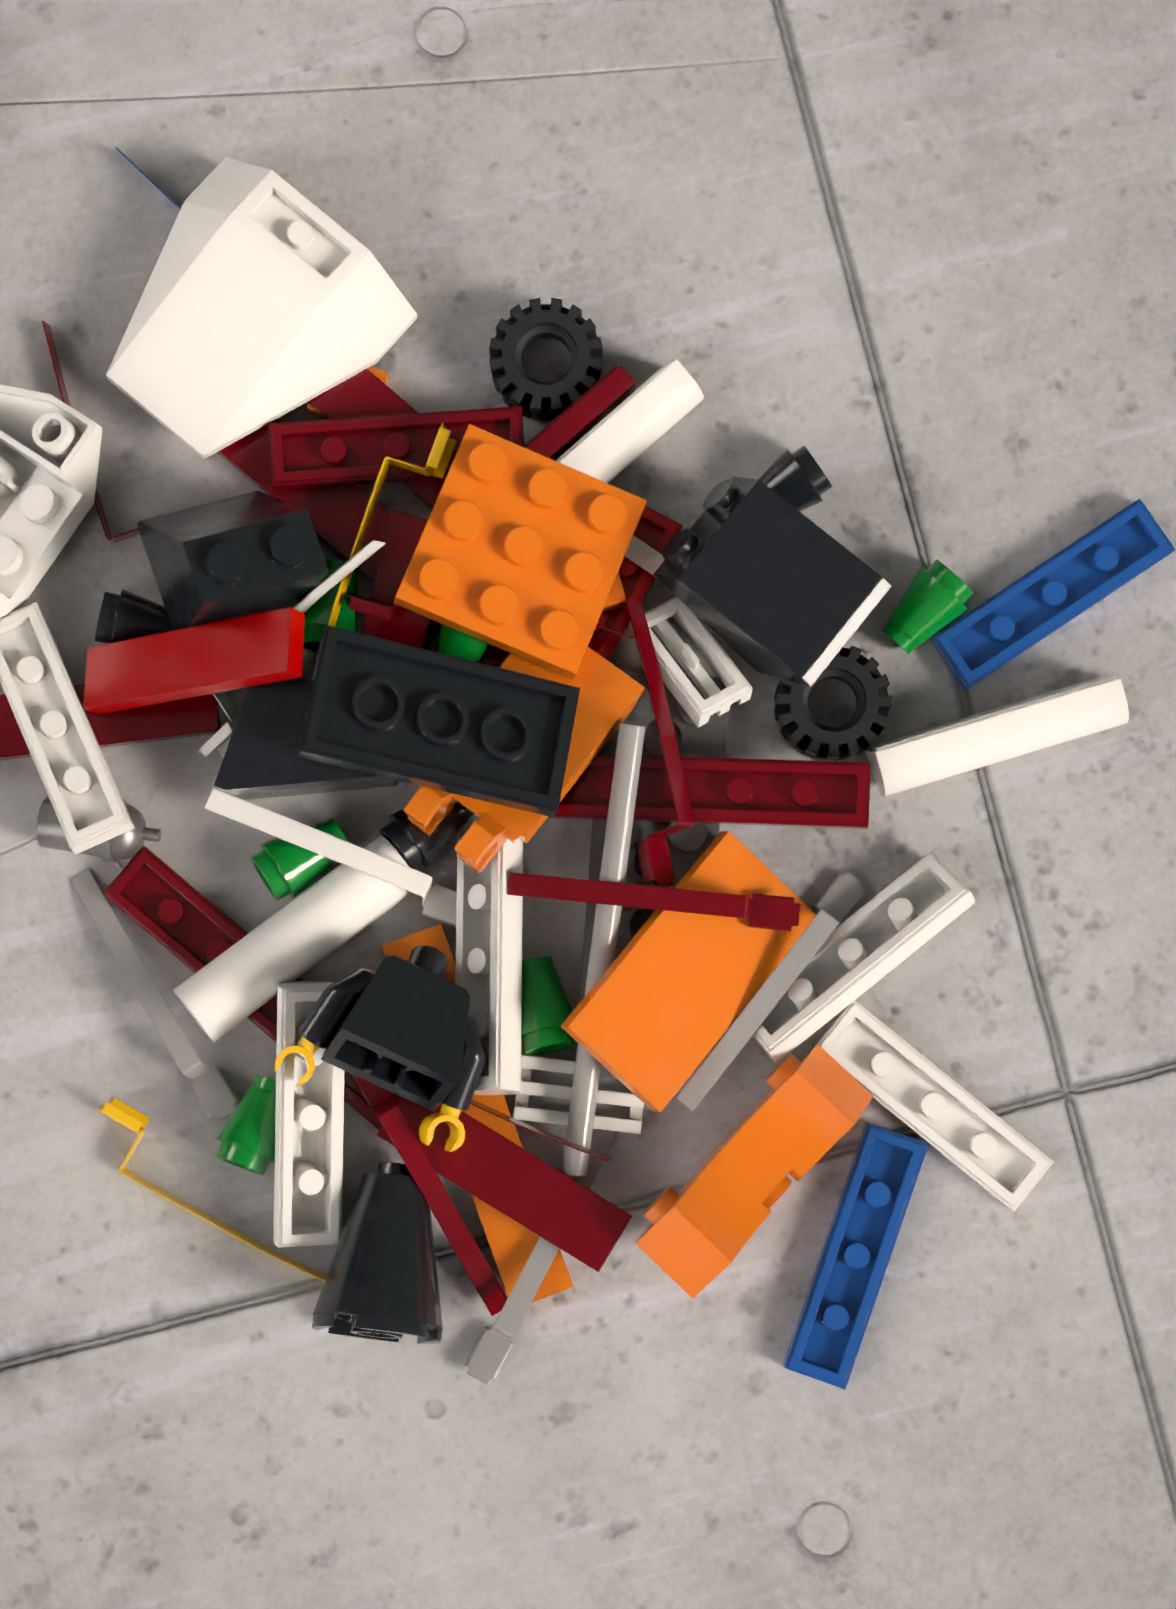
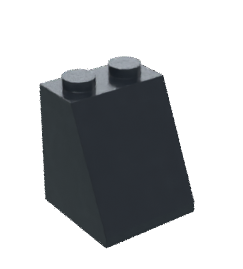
[653,476,891,687]
[137,490,329,631]
[214,677,397,800]

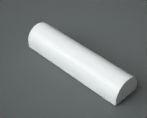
[556,359,704,483]
[866,676,1129,797]
[173,835,412,1043]
[455,837,523,1095]
[738,851,975,1064]
[273,981,344,1248]

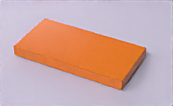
[560,831,816,1113]

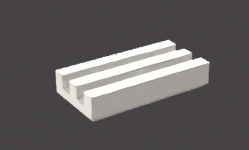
[627,596,753,728]
[513,1055,644,1134]

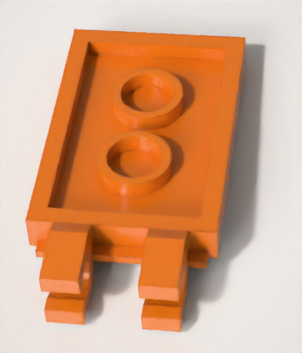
[403,647,645,874]

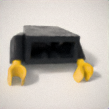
[274,945,486,1152]

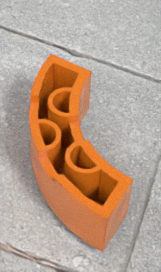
[635,1043,873,1299]

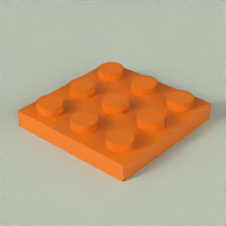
[394,424,647,679]

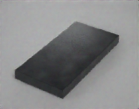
[296,625,580,817]

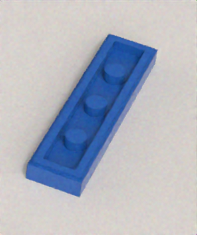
[929,498,1176,692]
[783,1122,929,1390]

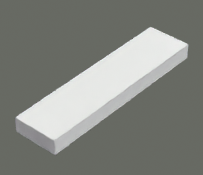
[0,602,135,855]
[812,1001,1054,1212]

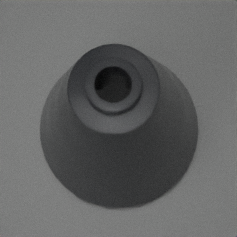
[312,1162,443,1344]

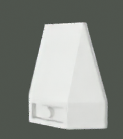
[106,157,417,459]
[0,384,103,618]

